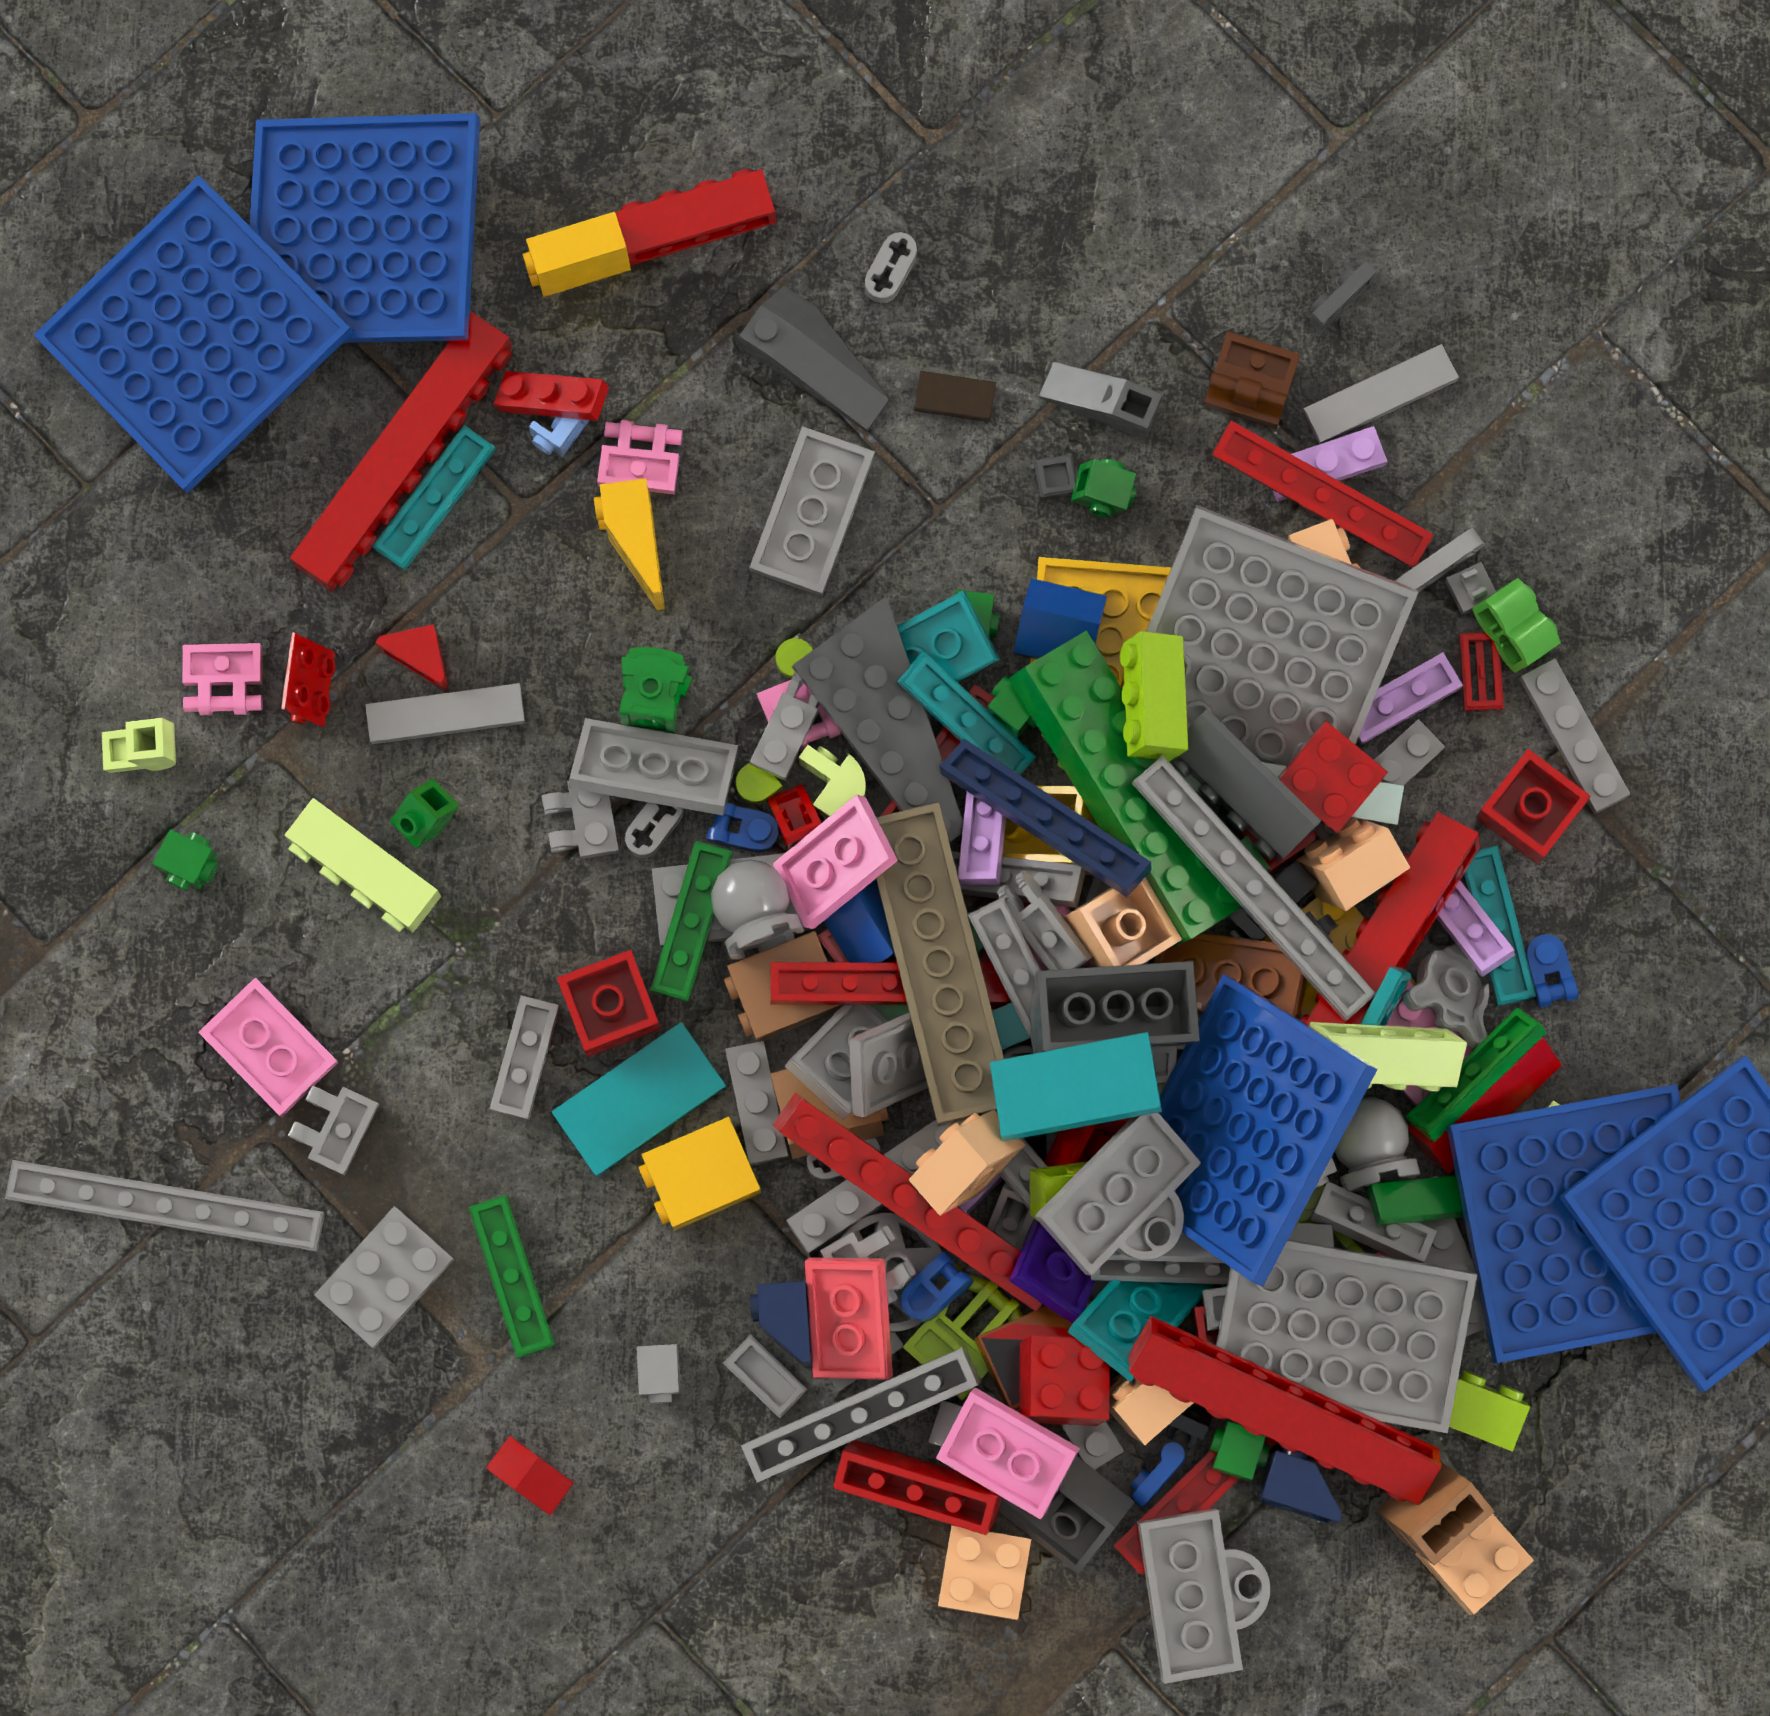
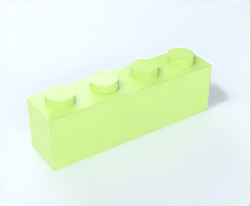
[285,798,441,933]
[1309,1022,1467,1091]

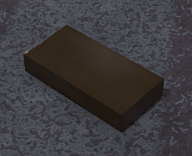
[914,371,996,422]

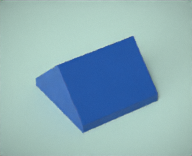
[1013,578,1107,659]
[823,879,896,963]

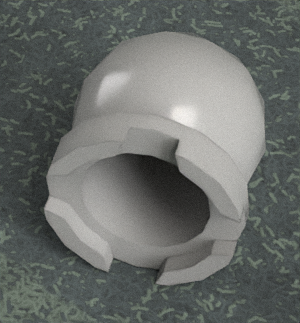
[711,859,804,959]
[1334,1097,1420,1193]

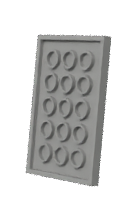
[1216,1239,1477,1433]

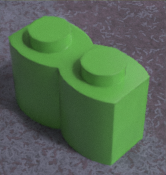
[1472,578,1561,673]

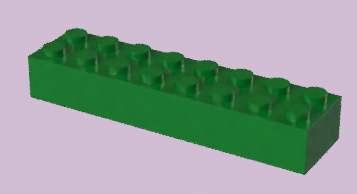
[1009,630,1242,948]

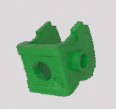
[619,647,692,733]

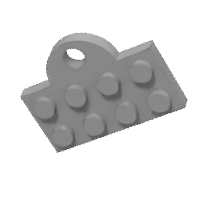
[1035,1113,1201,1276]
[1137,1508,1270,1684]

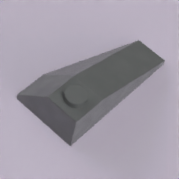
[739,286,889,432]

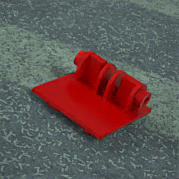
[281,633,335,727]

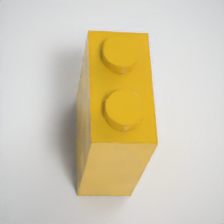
[522,212,631,297]
[638,1117,761,1231]

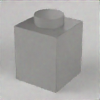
[637,1344,681,1404]

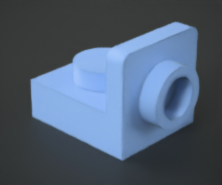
[529,417,589,457]

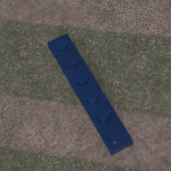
[940,739,1152,897]

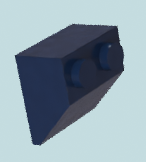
[750,1281,812,1368]
[1257,1448,1342,1525]

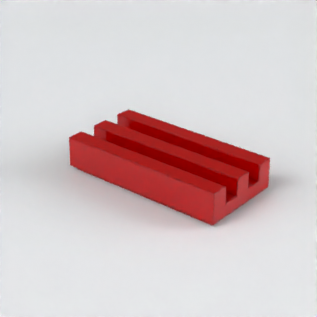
[1459,632,1504,712]

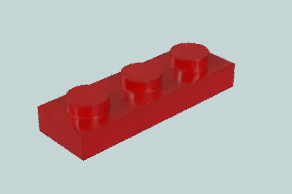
[493,371,609,421]

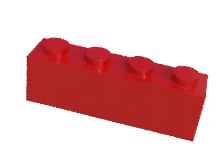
[615,169,776,266]
[1408,1037,1562,1174]
[833,1440,1002,1536]

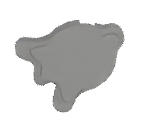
[1402,943,1489,1049]

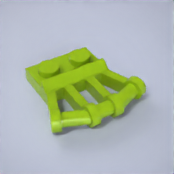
[902,1264,1023,1401]

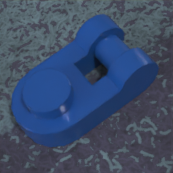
[706,803,779,852]
[1525,934,1578,1008]
[901,1251,974,1322]
[1130,1442,1186,1509]

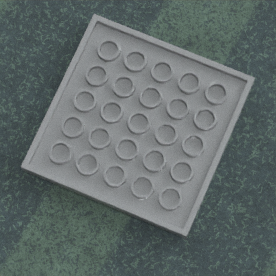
[1146,505,1418,766]

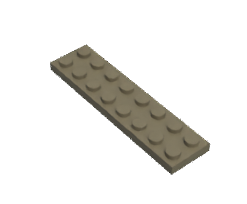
[876,802,1004,1126]

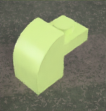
[102,718,176,773]
[799,745,866,820]

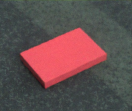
[805,1257,893,1380]

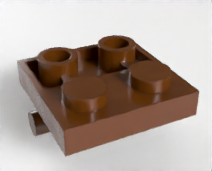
[1203,331,1301,429]

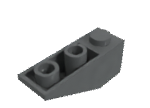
[1039,362,1162,441]

